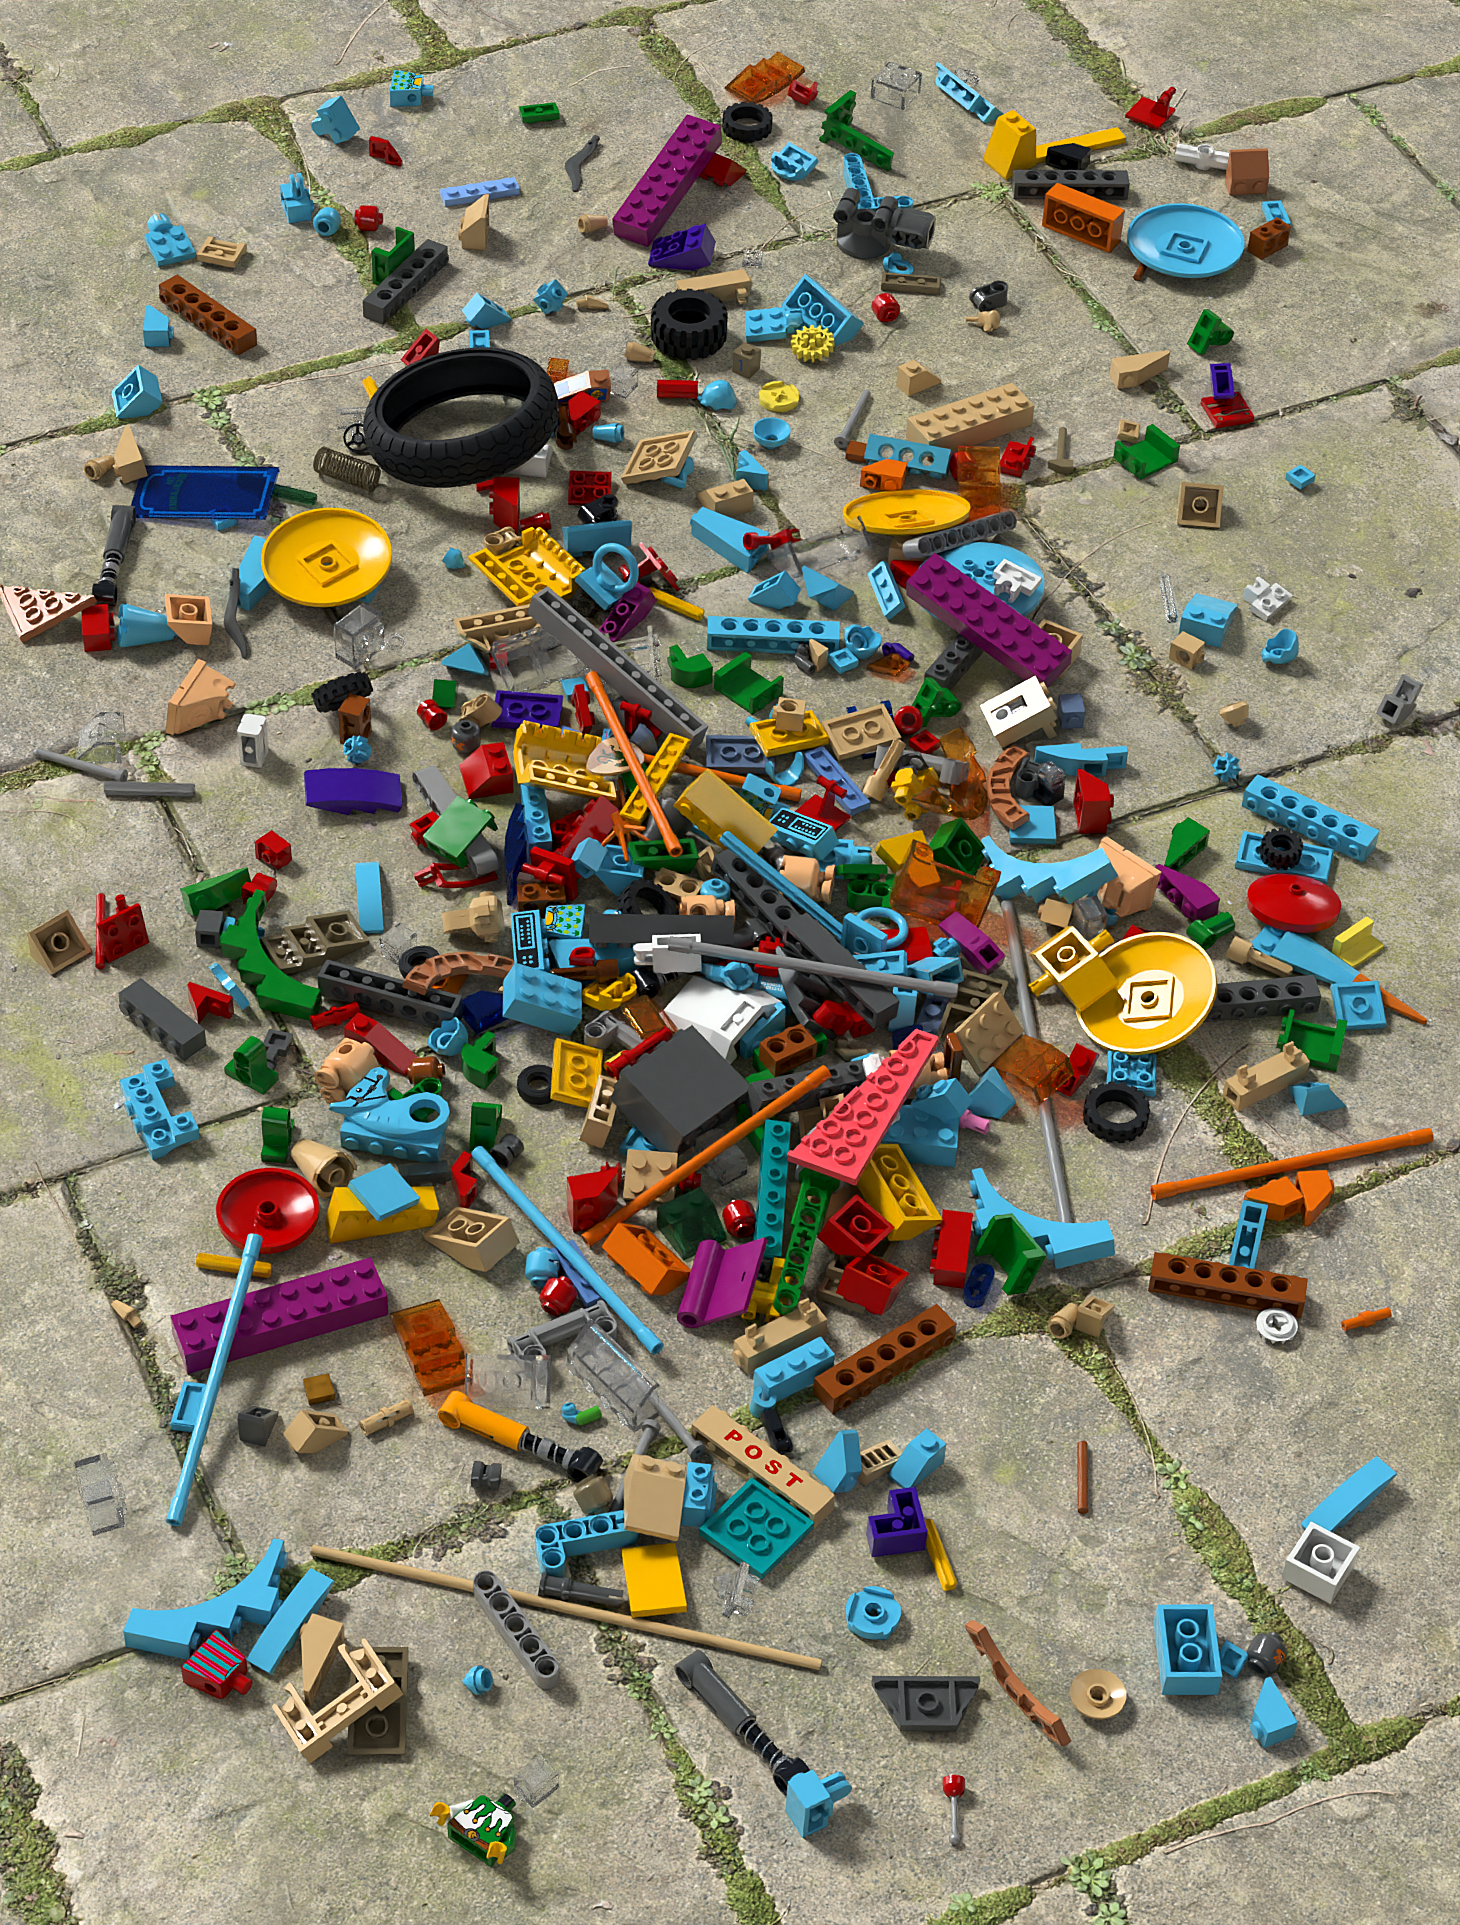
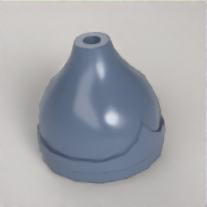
[629,723,660,756]

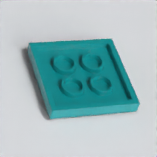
[699,1477,814,1580]

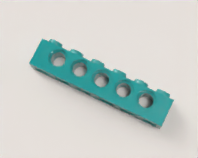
[753,1119,791,1269]

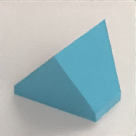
[441,643,489,677]
[967,1067,1016,1119]
[1288,1081,1347,1116]

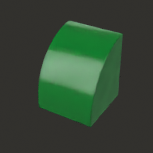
[432,679,459,708]

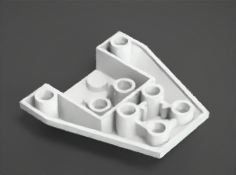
[664,976,783,1064]

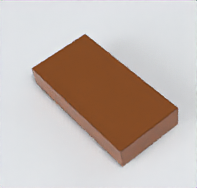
[944,1032,963,1081]

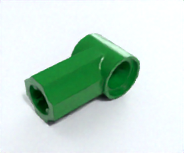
[1186,912,1235,950]

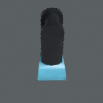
[750,1386,793,1454]

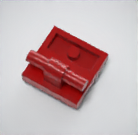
[521,846,578,901]

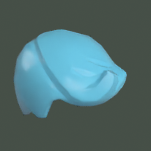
[697,380,737,410]
[844,624,882,660]
[1261,629,1299,664]
[427,1017,468,1056]

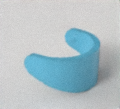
[765,752,804,786]

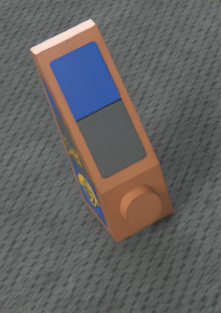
[553,370,611,404]

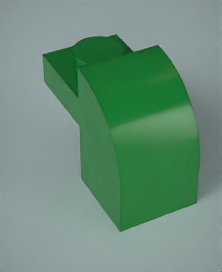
[667,645,713,688]
[461,1031,499,1090]

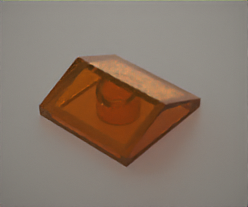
[619,995,677,1039]

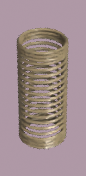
[313,446,381,491]

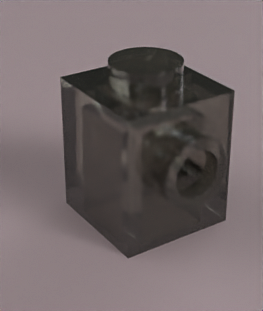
[573,586,600,619]

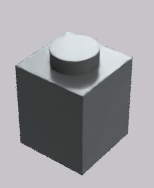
[195,910,225,949]

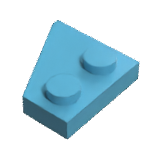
[740,1002,786,1060]

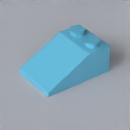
[1178,593,1238,648]

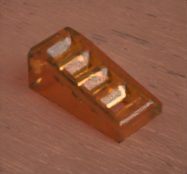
[547,357,569,383]

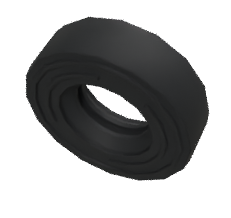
[399,945,439,979]
[517,1064,553,1105]

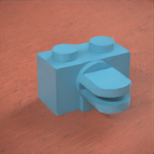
[311,95,360,144]
[280,173,314,223]
[785,1770,852,1838]

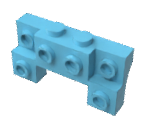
[119,1059,200,1160]

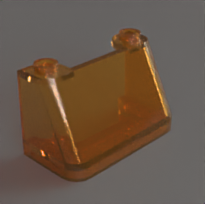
[889,839,1001,929]

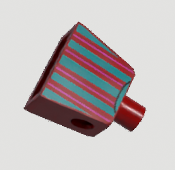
[181,1630,253,1699]

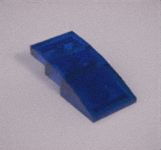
[504,803,527,905]

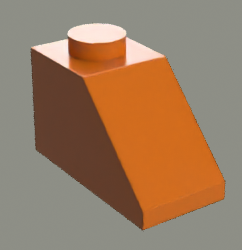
[1294,1170,1335,1227]

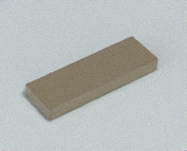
[881,272,941,295]

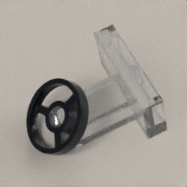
[336,407,368,453]

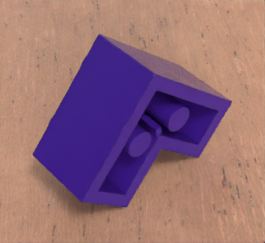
[866,1487,927,1557]

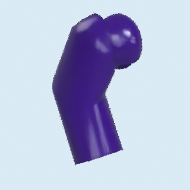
[882,642,915,664]

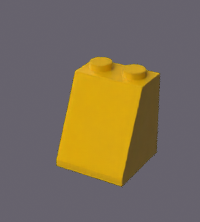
[983,110,1036,180]

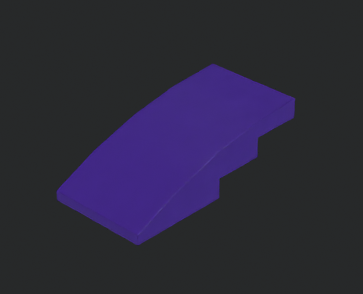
[304,768,402,815]

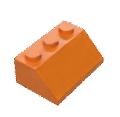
[602,1222,691,1296]

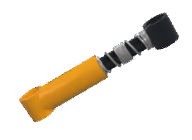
[437,1391,603,1483]

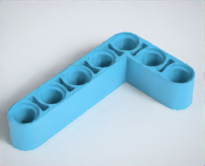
[843,153,913,212]

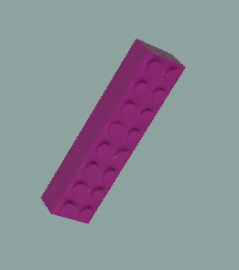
[612,114,722,247]
[906,553,1072,688]
[170,1257,389,1374]

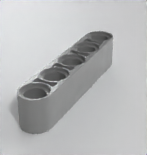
[473,1570,560,1690]

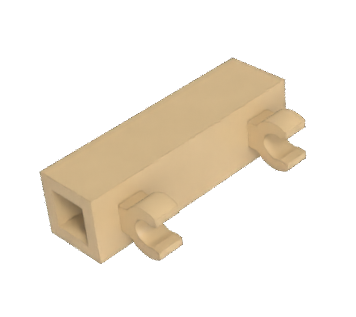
[676,269,753,305]
[1222,1041,1310,1112]
[732,1298,827,1374]

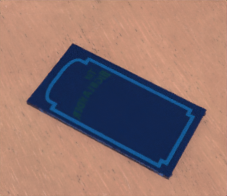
[131,465,280,520]

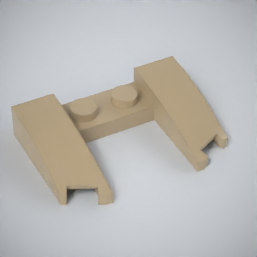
[272,1638,404,1763]

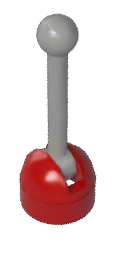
[942,1775,965,1845]

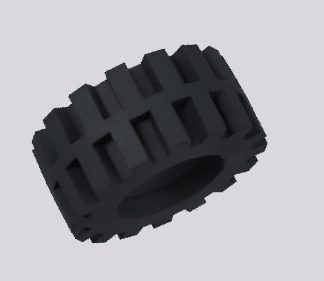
[1260,828,1303,870]

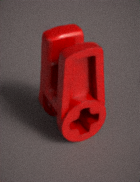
[550,809,584,850]

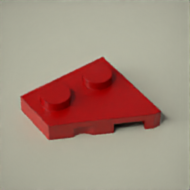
[570,684,595,734]

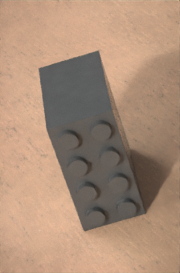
[610,1025,750,1157]

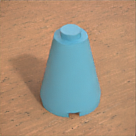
[117,604,178,648]

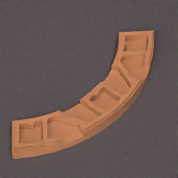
[987,744,1030,830]
[402,952,514,995]
[965,1620,1071,1747]

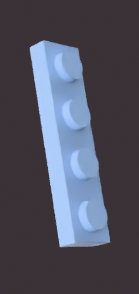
[440,177,520,207]

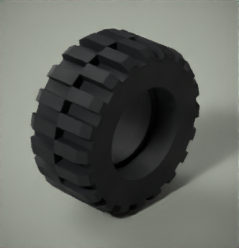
[651,289,728,360]

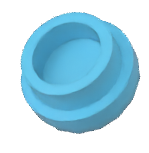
[442,547,465,569]
[462,1666,493,1695]

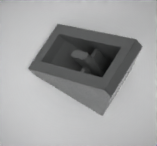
[237,1406,279,1446]

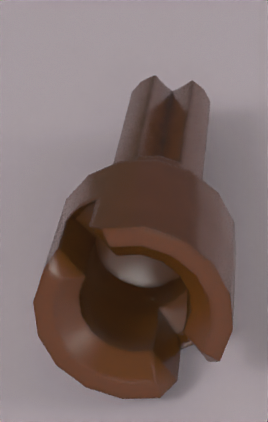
[555,406,577,450]
[550,959,619,984]

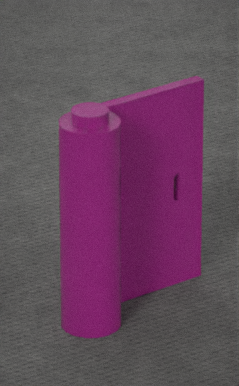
[677,1237,768,1328]

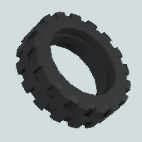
[722,102,773,143]
[311,672,373,713]
[618,879,679,915]
[1083,1081,1150,1143]

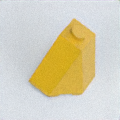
[874,830,941,895]

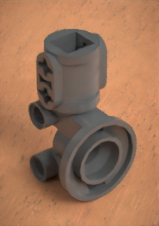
[833,188,936,259]

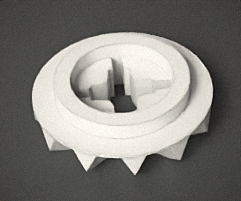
[1256,1308,1298,1344]

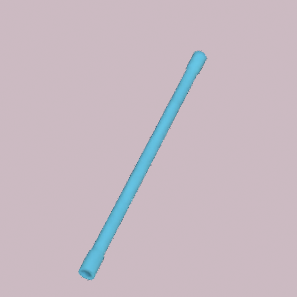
[471,1146,664,1355]
[166,1234,263,1526]

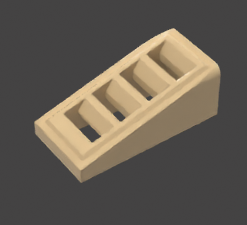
[857,1439,902,1486]

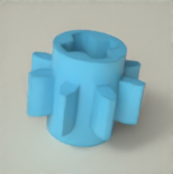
[343,735,372,764]
[1212,752,1242,782]
[932,937,961,958]

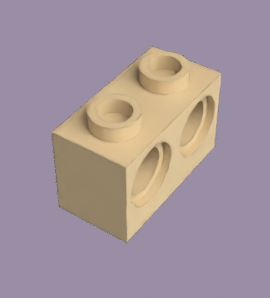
[653,868,704,910]

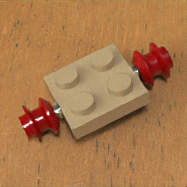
[600,1149,701,1204]

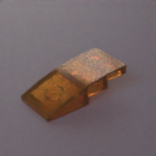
[725,51,805,104]
[957,446,1001,524]
[390,1299,474,1396]

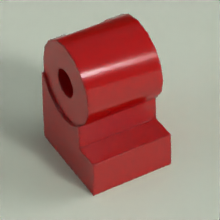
[242,872,277,905]
[813,1000,856,1037]

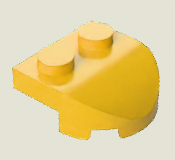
[582,972,637,1011]

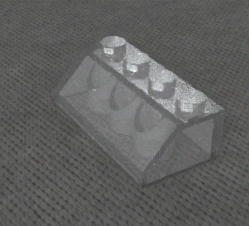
[566,1319,660,1433]

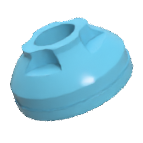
[753,417,791,449]

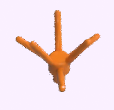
[601,811,651,862]

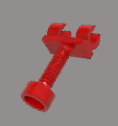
[743,528,801,550]

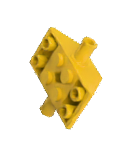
[1028,926,1119,1012]

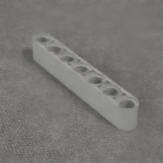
[902,511,1017,560]
[412,765,499,877]

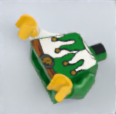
[429,1793,517,1867]

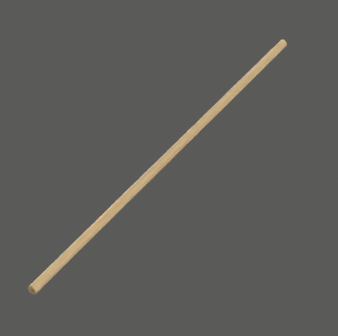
[310,1545,822,1671]

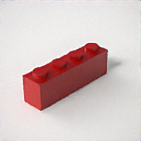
[553,795,621,881]

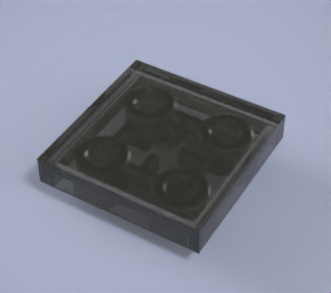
[397,1160,452,1187]

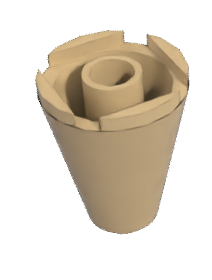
[291,1138,357,1199]

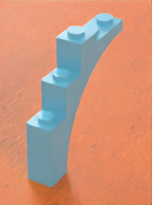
[981,835,1118,904]
[969,1168,1115,1269]
[123,1538,288,1660]

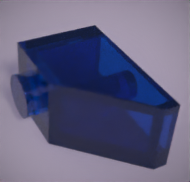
[462,990,509,1034]

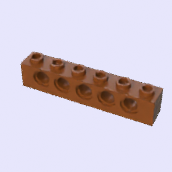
[159,274,257,355]
[1148,1252,1308,1318]
[813,1304,957,1414]

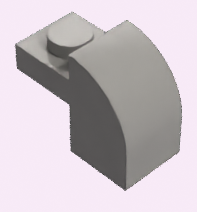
[1376,674,1424,724]

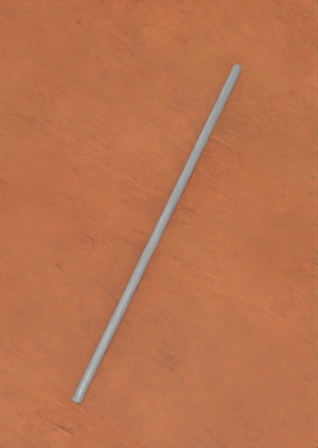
[1001,899,1072,1223]

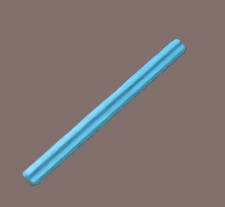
[719,831,843,941]

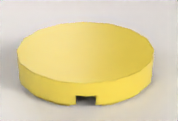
[759,381,800,412]

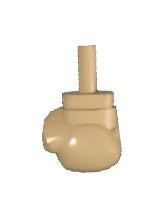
[966,310,1000,332]

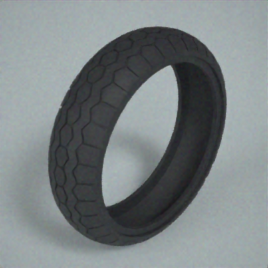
[363,347,559,488]

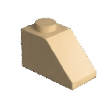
[896,360,941,396]
[283,1410,349,1454]

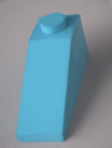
[1229,1200,1268,1269]

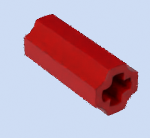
[657,379,698,399]

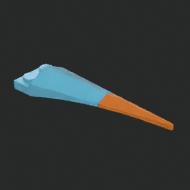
[1251,925,1427,1024]

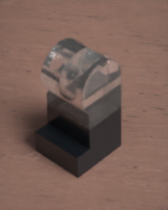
[1033,761,1066,806]

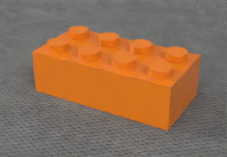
[1042,183,1125,253]

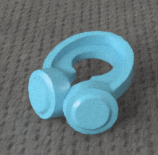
[883,252,913,275]

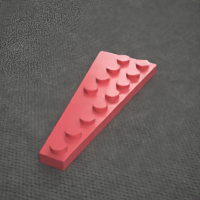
[787,1029,939,1186]

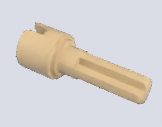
[861,738,906,802]
[1226,936,1293,978]

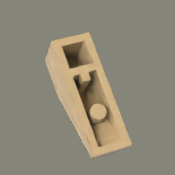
[1109,350,1170,389]
[113,425,148,484]
[579,1074,617,1148]
[299,1613,345,1707]

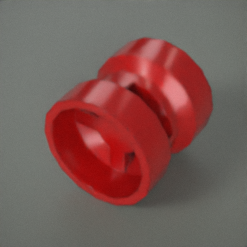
[417,699,447,730]

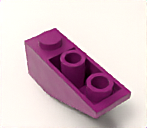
[599,582,657,644]
[1155,864,1220,922]
[938,911,1006,976]

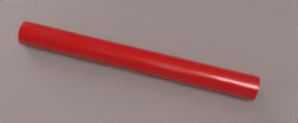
[95,893,106,969]

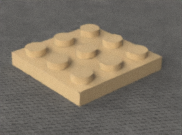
[621,430,698,484]

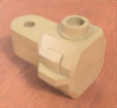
[442,891,505,943]

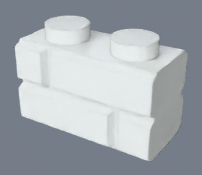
[237,714,269,768]

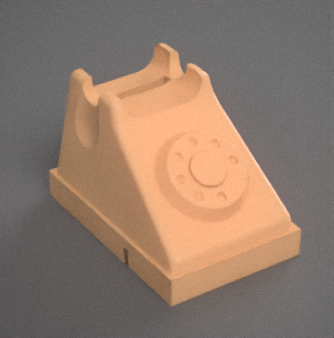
[165,659,236,736]
[1098,837,1161,918]

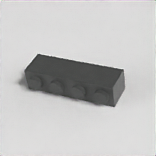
[118,978,207,1061]

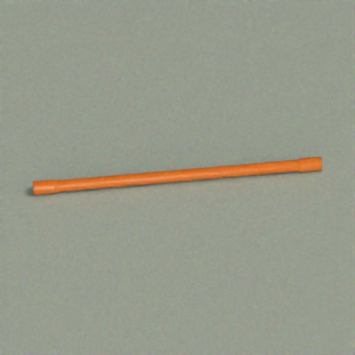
[586,671,683,857]
[539,728,802,802]
[581,1065,832,1247]
[1150,1128,1434,1200]

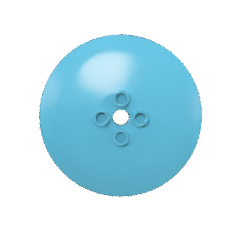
[1127,203,1245,278]
[917,542,1045,620]

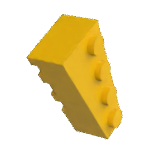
[325,1186,439,1244]

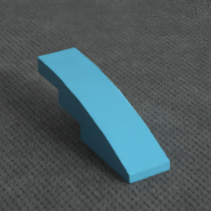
[1301,1456,1397,1533]
[246,1568,335,1675]

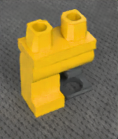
[891,752,941,821]
[741,1257,797,1323]

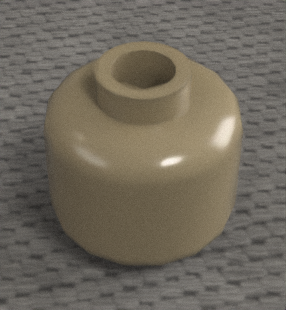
[573,1474,613,1515]

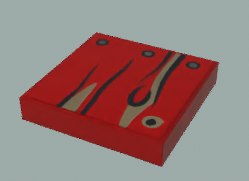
[1200,391,1255,429]

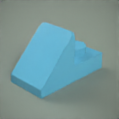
[735,450,769,491]

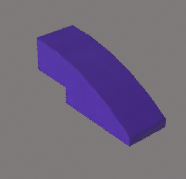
[1210,363,1235,399]

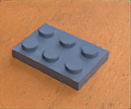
[706,735,775,774]

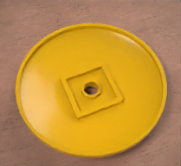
[842,489,971,536]
[261,508,392,607]
[1076,932,1217,1055]

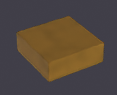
[303,1373,335,1405]

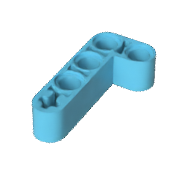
[535,1510,639,1578]

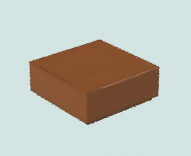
[845,440,867,462]

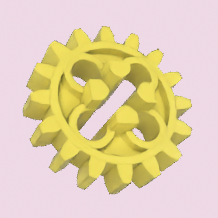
[791,325,835,363]

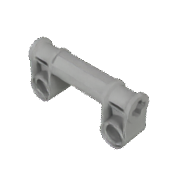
[874,745,970,785]
[584,1010,647,1051]
[506,1300,617,1380]

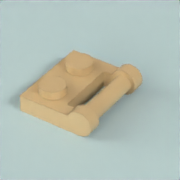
[197,236,247,268]

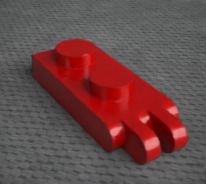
[754,936,784,978]

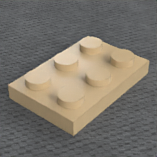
[821,704,901,761]
[954,992,1024,1074]

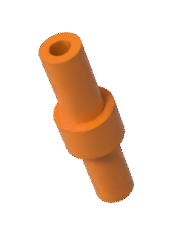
[1341,1307,1392,1331]

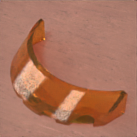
[911,727,988,820]

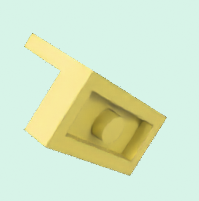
[1331,917,1384,968]

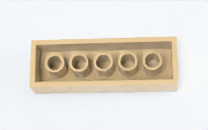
[906,383,1034,461]

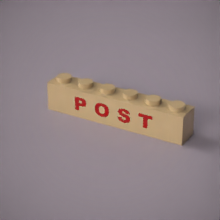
[691,1405,835,1530]

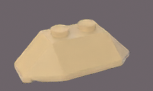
[454,604,541,654]

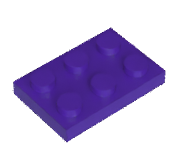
[491,690,563,729]

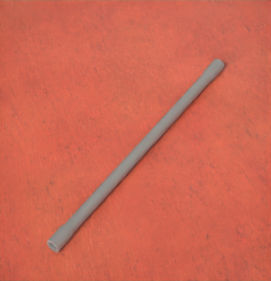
[668,936,958,999]

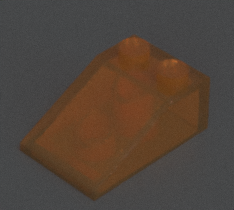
[989,1035,1074,1105]

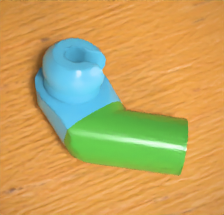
[561,1402,602,1426]

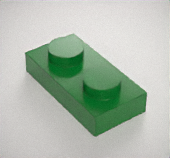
[519,102,560,124]
[836,864,888,881]

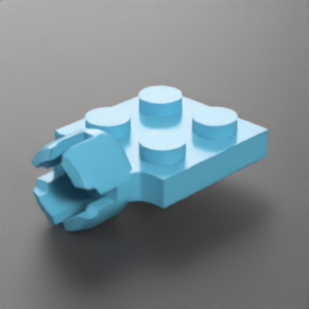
[144,213,196,267]
[745,307,804,343]
[804,839,873,879]
[699,961,759,991]

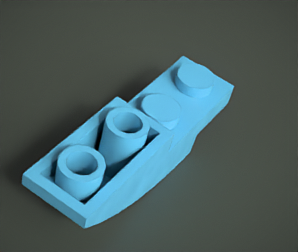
[1034,743,1128,777]

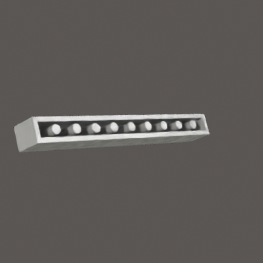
[527,586,708,753]

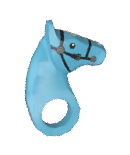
[329,1067,450,1140]

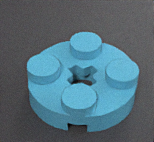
[845,1586,901,1641]

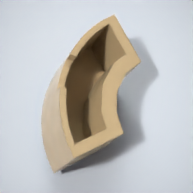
[1037,893,1082,928]

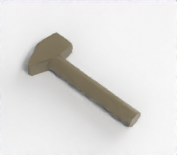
[1047,427,1073,473]

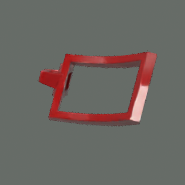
[414,863,498,888]

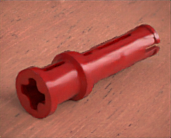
[604,1026,673,1081]

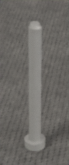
[834,389,871,449]
[34,748,128,782]
[631,1371,706,1459]
[608,1419,661,1513]

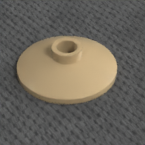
[1070,1669,1126,1720]

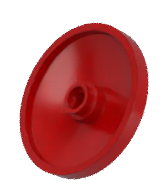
[1246,873,1341,933]
[216,1168,319,1254]

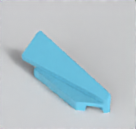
[936,62,1003,123]

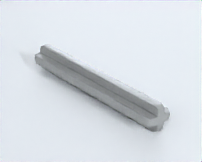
[103,781,195,797]

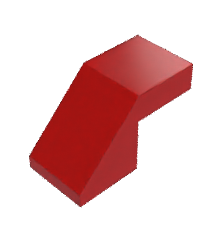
[451,1151,478,1208]

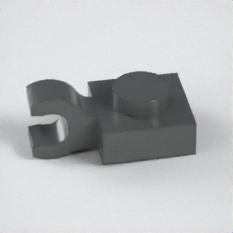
[263,1029,293,1071]

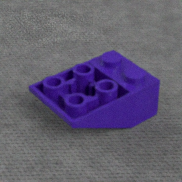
[648,223,716,271]

